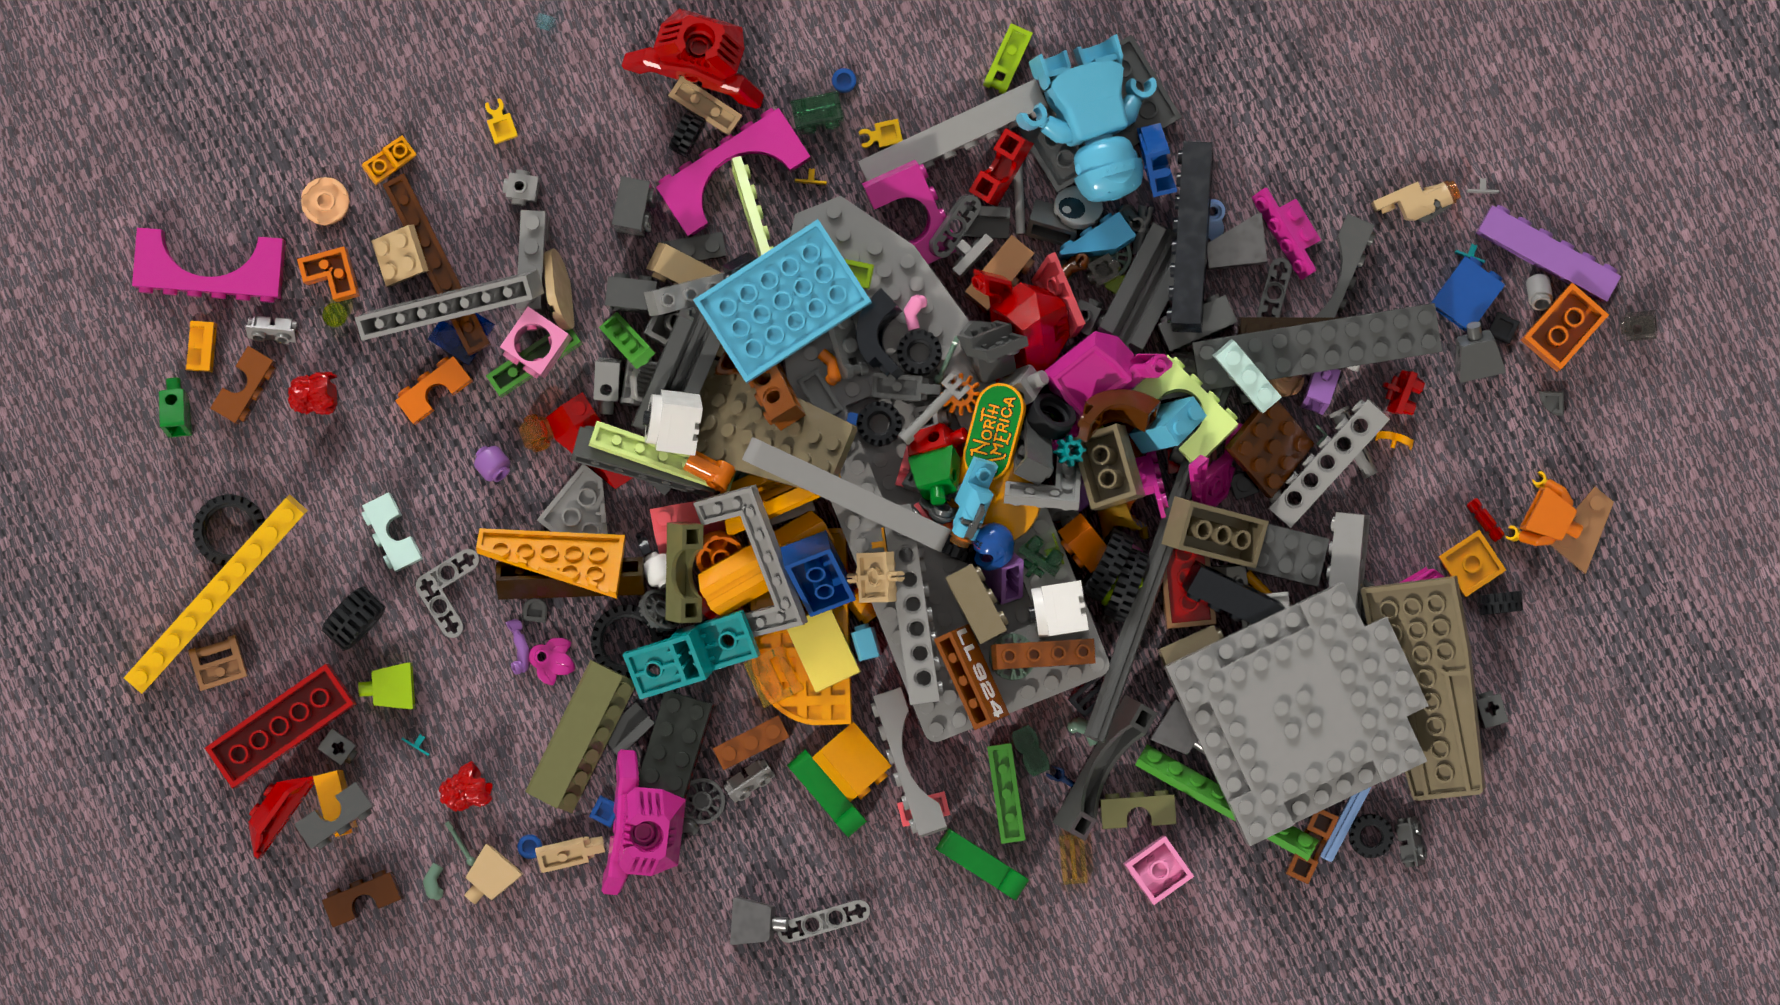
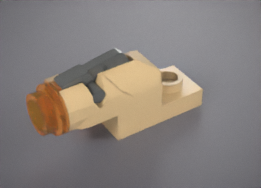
[1371,180,1461,223]

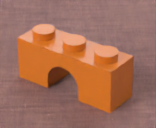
[395,356,473,425]

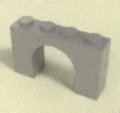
[516,210,550,314]

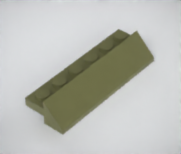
[525,660,635,813]

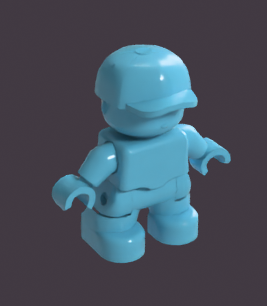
[1016,34,1157,202]

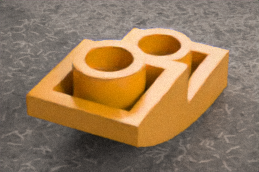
[362,135,417,186]

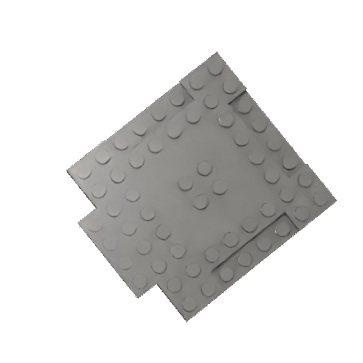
[1163,582,1429,846]

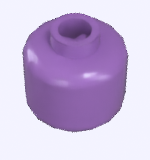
[474,446,510,482]

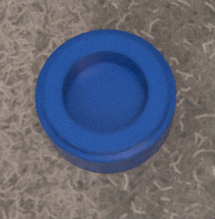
[832,68,856,93]
[517,834,542,859]

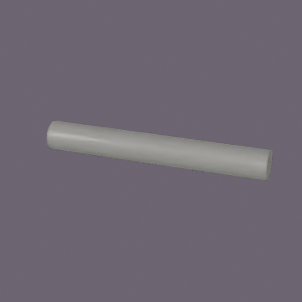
[1013,165,1026,235]

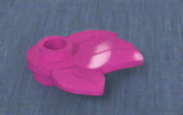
[529,638,575,685]

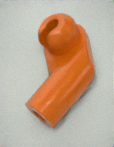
[817,349,842,386]

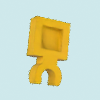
[485,98,518,145]
[859,119,903,149]

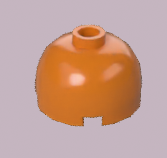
[695,530,743,572]

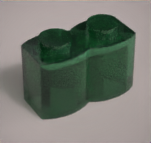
[1012,725,1050,777]

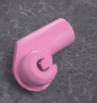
[904,295,927,331]

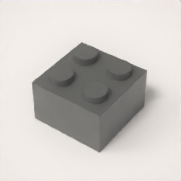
[605,273,660,314]

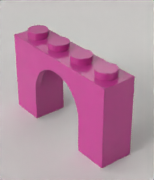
[862,160,956,264]

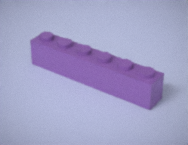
[1475,205,1621,304]

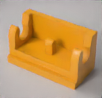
[186,321,217,373]

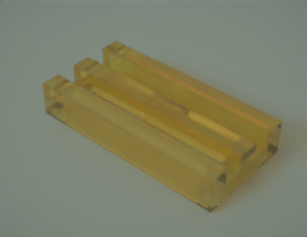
[1059,835,1088,885]

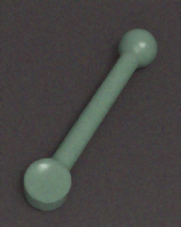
[934,335,959,384]
[445,821,476,866]

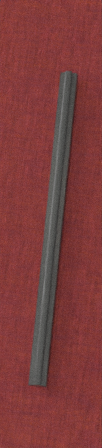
[1084,386,1232,743]

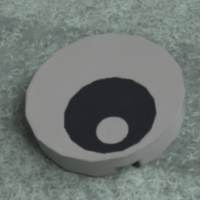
[1054,186,1103,230]

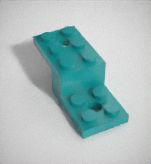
[623,609,760,699]

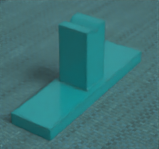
[1454,243,1485,264]
[401,734,430,757]

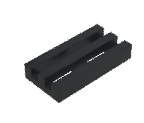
[1068,674,1105,718]

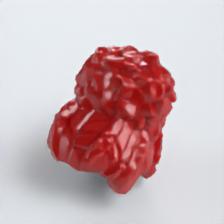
[288,372,337,415]
[439,761,493,812]

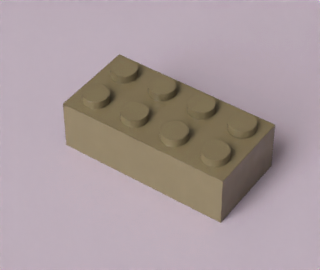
[1161,496,1269,569]

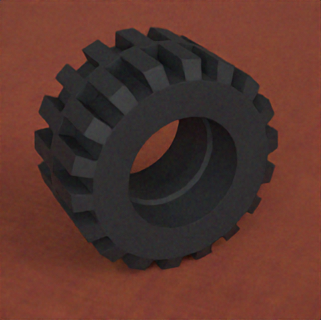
[322,586,386,651]

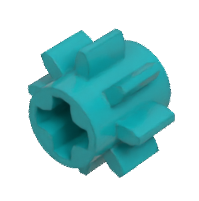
[1053,435,1086,467]

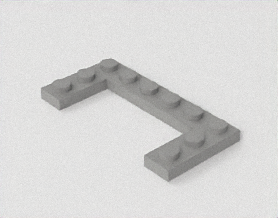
[1004,447,1081,511]
[693,484,808,637]

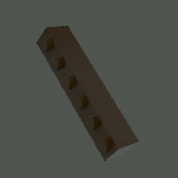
[495,557,645,600]

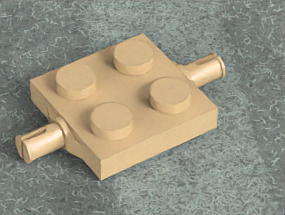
[846,551,905,603]

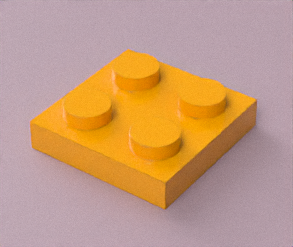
[1438,530,1506,597]

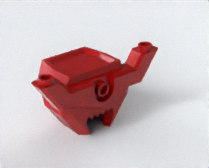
[621,8,764,109]
[971,269,1070,383]

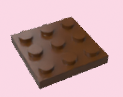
[1225,401,1314,498]

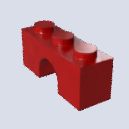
[969,128,1034,206]

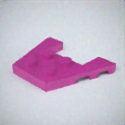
[1189,423,1243,507]

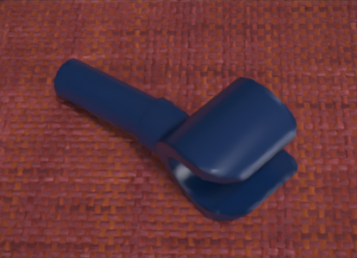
[1046,765,1075,788]

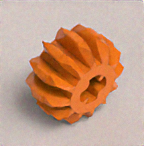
[940,373,981,416]

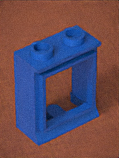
[1137,123,1177,197]

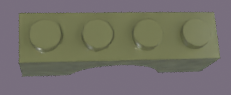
[665,522,704,623]

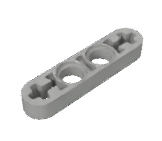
[778,900,870,943]

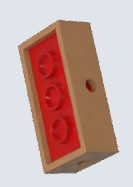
[1161,548,1216,629]

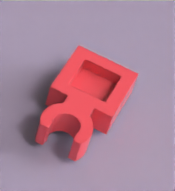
[895,446,911,488]

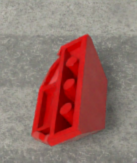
[248,776,315,859]

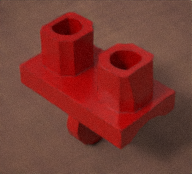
[1382,370,1425,415]

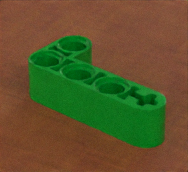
[787,749,867,838]
[935,828,1029,901]

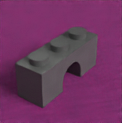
[294,782,375,850]

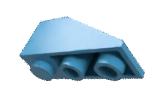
[1058,212,1136,260]

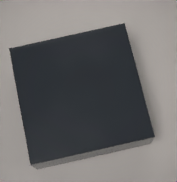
[1489,312,1520,344]

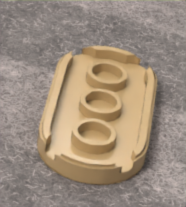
[544,248,574,331]

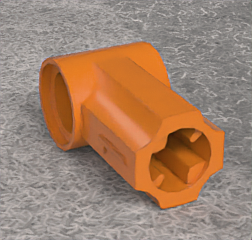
[683,451,736,492]

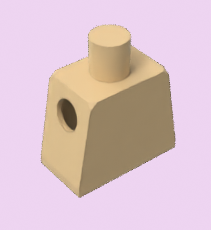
[464,843,523,904]

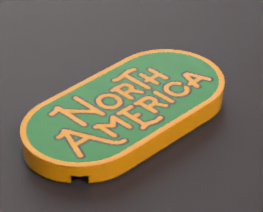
[963,383,1026,481]

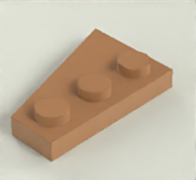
[1550,487,1614,574]

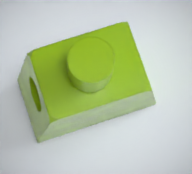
[358,662,416,709]

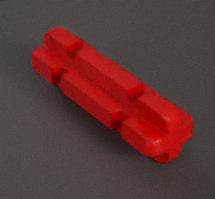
[1467,498,1505,542]

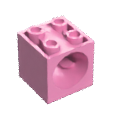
[500,307,572,379]
[1123,835,1194,905]

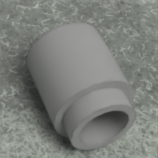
[1526,274,1553,311]

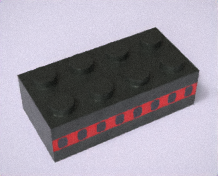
[639,691,715,799]

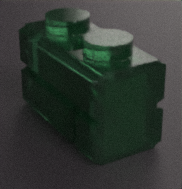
[790,91,844,135]

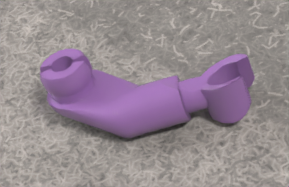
[505,619,529,675]

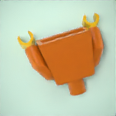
[1505,471,1583,546]

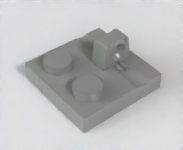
[952,234,993,280]

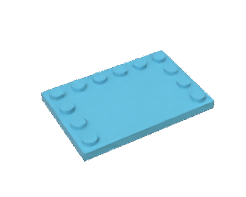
[693,219,872,383]

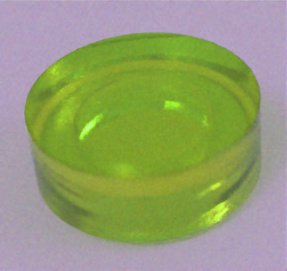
[322,303,348,328]

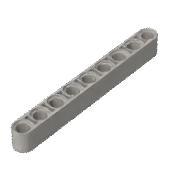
[742,437,951,552]

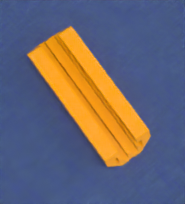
[720,474,841,536]
[698,511,835,616]

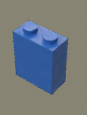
[1431,256,1505,333]

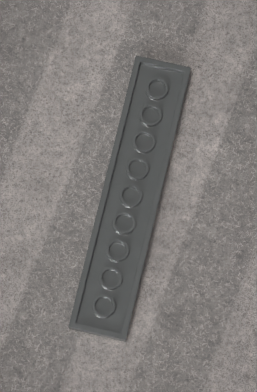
[1192,303,1442,390]

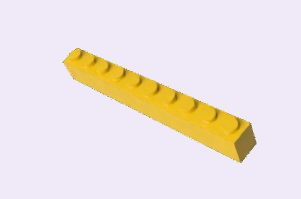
[124,494,308,694]

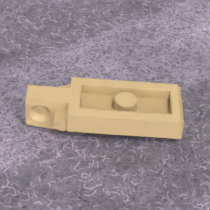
[535,836,605,873]

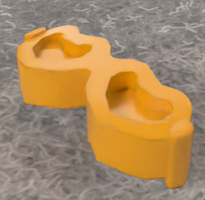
[1375,431,1414,450]

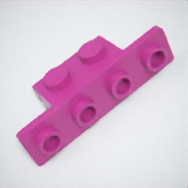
[1252,188,1321,280]
[1135,451,1169,518]

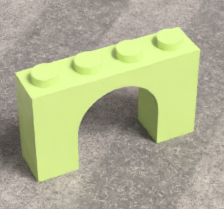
[1133,355,1238,463]

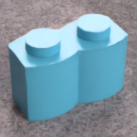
[851,623,882,662]

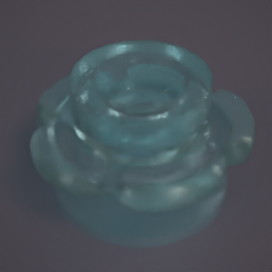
[533,12,557,31]

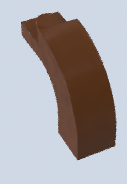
[1078,389,1161,442]

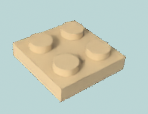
[372,225,429,287]

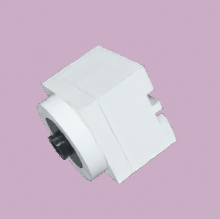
[643,389,703,456]
[1029,580,1089,638]

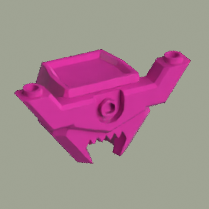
[1045,331,1173,451]
[601,749,686,895]

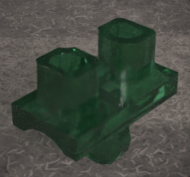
[1018,534,1064,578]

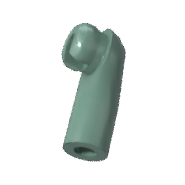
[1067,717,1098,747]
[423,862,443,900]

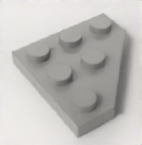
[537,464,608,534]

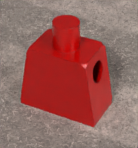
[907,423,968,458]

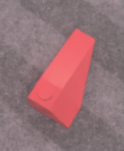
[650,501,726,554]

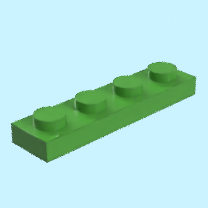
[599,312,655,369]
[987,743,1025,844]

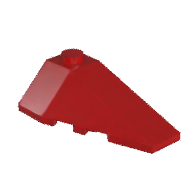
[543,392,633,489]

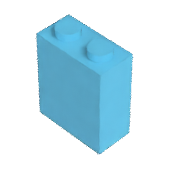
[1129,396,1207,453]

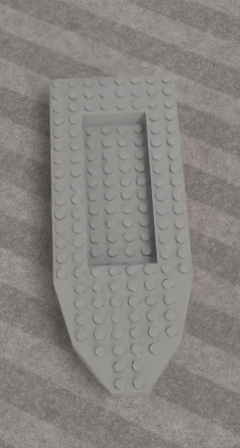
[785,196,1109,742]

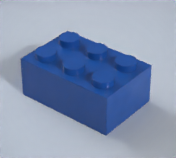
[780,530,856,617]

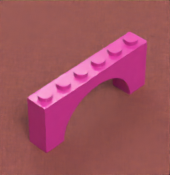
[656,108,811,237]
[132,228,286,303]

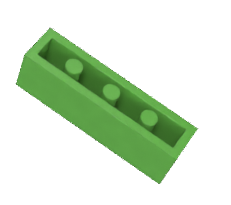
[486,329,583,398]

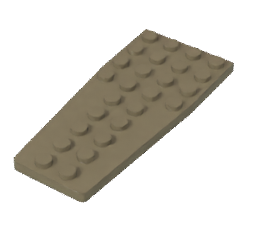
[696,360,857,490]
[1360,576,1486,801]

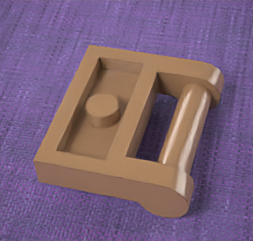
[188,635,248,691]

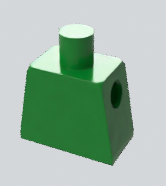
[159,377,192,438]
[908,445,961,506]

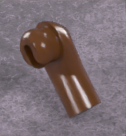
[1062,253,1090,280]

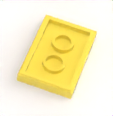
[787,609,861,693]

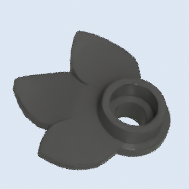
[919,496,959,524]

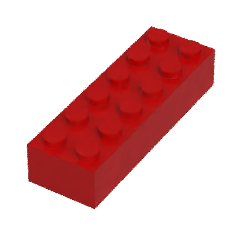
[205,664,357,788]

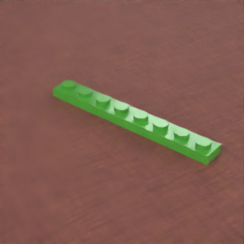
[1135,744,1319,861]

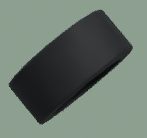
[1026,393,1076,440]

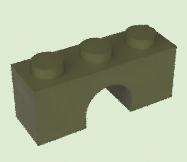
[1100,790,1176,829]

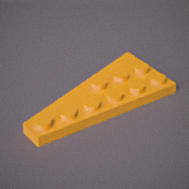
[476,528,626,599]

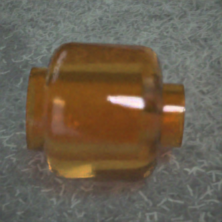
[519,414,554,452]

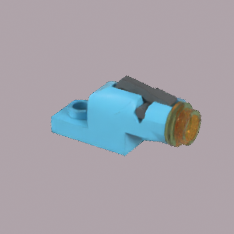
[950,456,998,548]

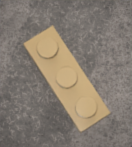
[668,76,743,135]

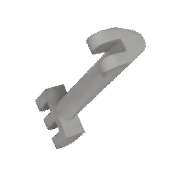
[898,371,971,445]

